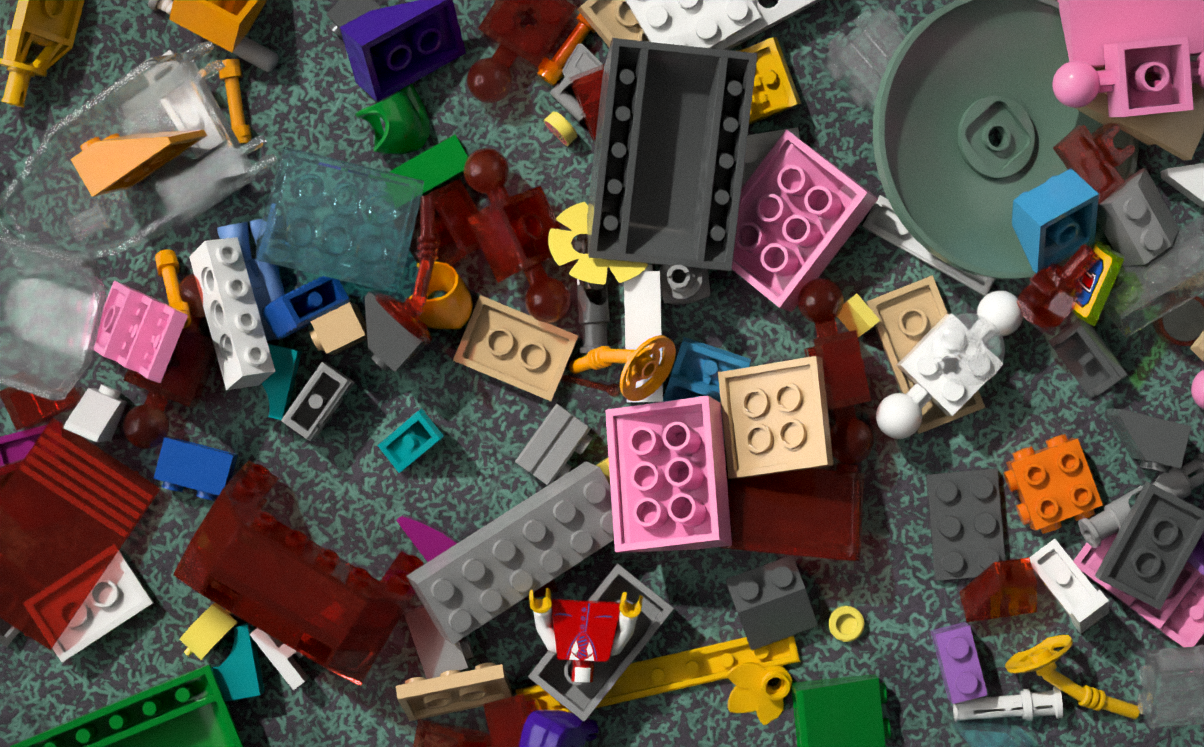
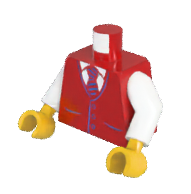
[529,588,643,682]

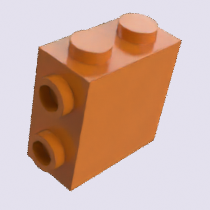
[1003,434,1103,534]

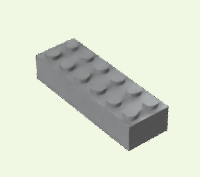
[406,461,614,644]

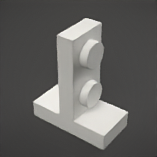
[1026,539,1109,634]
[250,601,346,690]

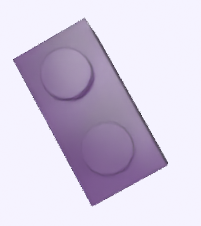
[930,622,988,704]

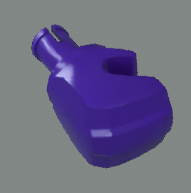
[519,710,599,747]

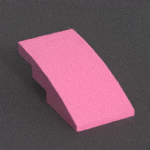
[88,281,188,383]
[1073,532,1204,653]

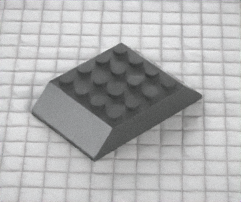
[587,38,757,271]

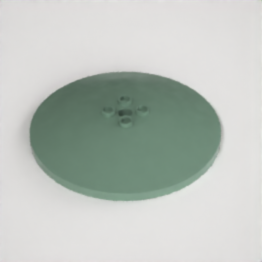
[873,0,1139,279]

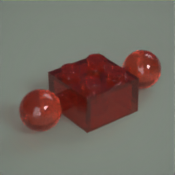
[467,0,577,103]
[464,148,571,323]
[123,273,217,449]
[798,278,874,464]

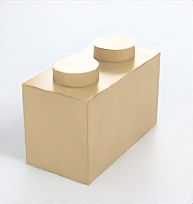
[309,302,367,355]

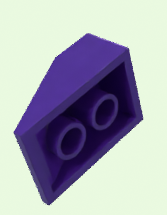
[340,0,466,102]

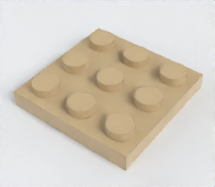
[718,356,833,480]

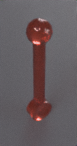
[560,375,621,397]

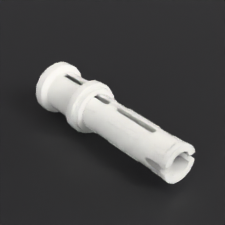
[953,686,1063,722]

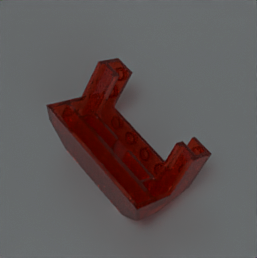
[173,460,424,686]

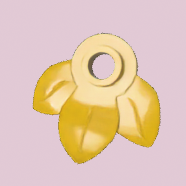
[727,662,792,725]

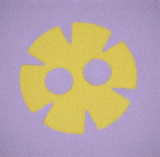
[548,202,648,285]

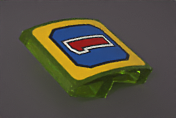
[1069,240,1124,326]

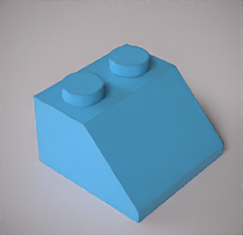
[1012,168,1099,275]

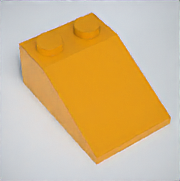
[169,0,267,53]
[71,129,207,197]

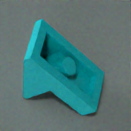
[377,408,444,473]

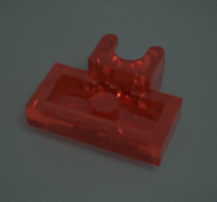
[1053,123,1135,204]

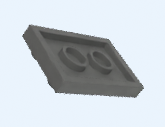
[925,468,1007,581]
[1095,481,1204,610]

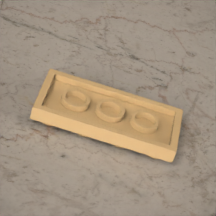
[865,275,985,434]

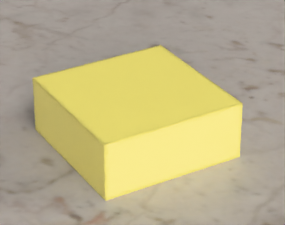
[834,293,880,339]

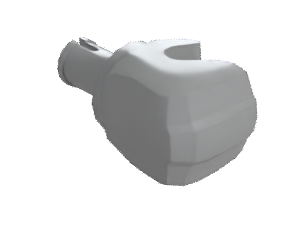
[659,264,710,305]

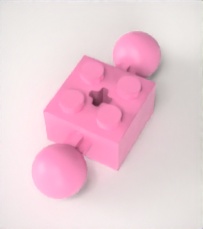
[1052,36,1204,117]

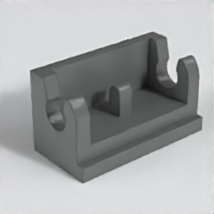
[1048,317,1127,398]

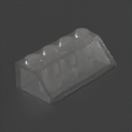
[1096,214,1204,338]

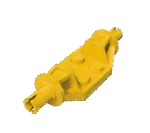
[0,0,85,108]

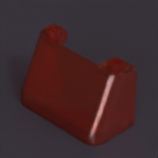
[720,459,865,561]

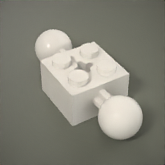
[876,291,1023,439]

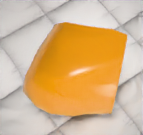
[409,261,473,329]

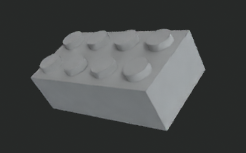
[528,563,674,722]

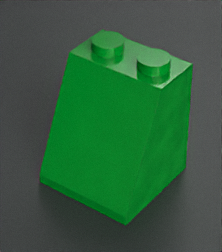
[791,674,891,747]

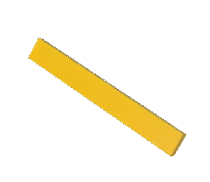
[516,636,800,725]

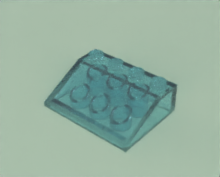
[256,147,424,293]

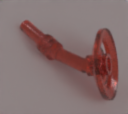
[374,196,439,344]

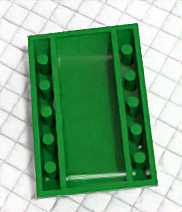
[10,664,244,747]

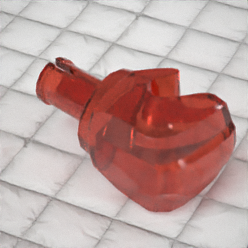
[1017,244,1100,330]

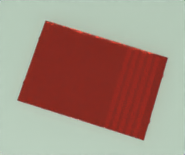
[0,418,161,650]

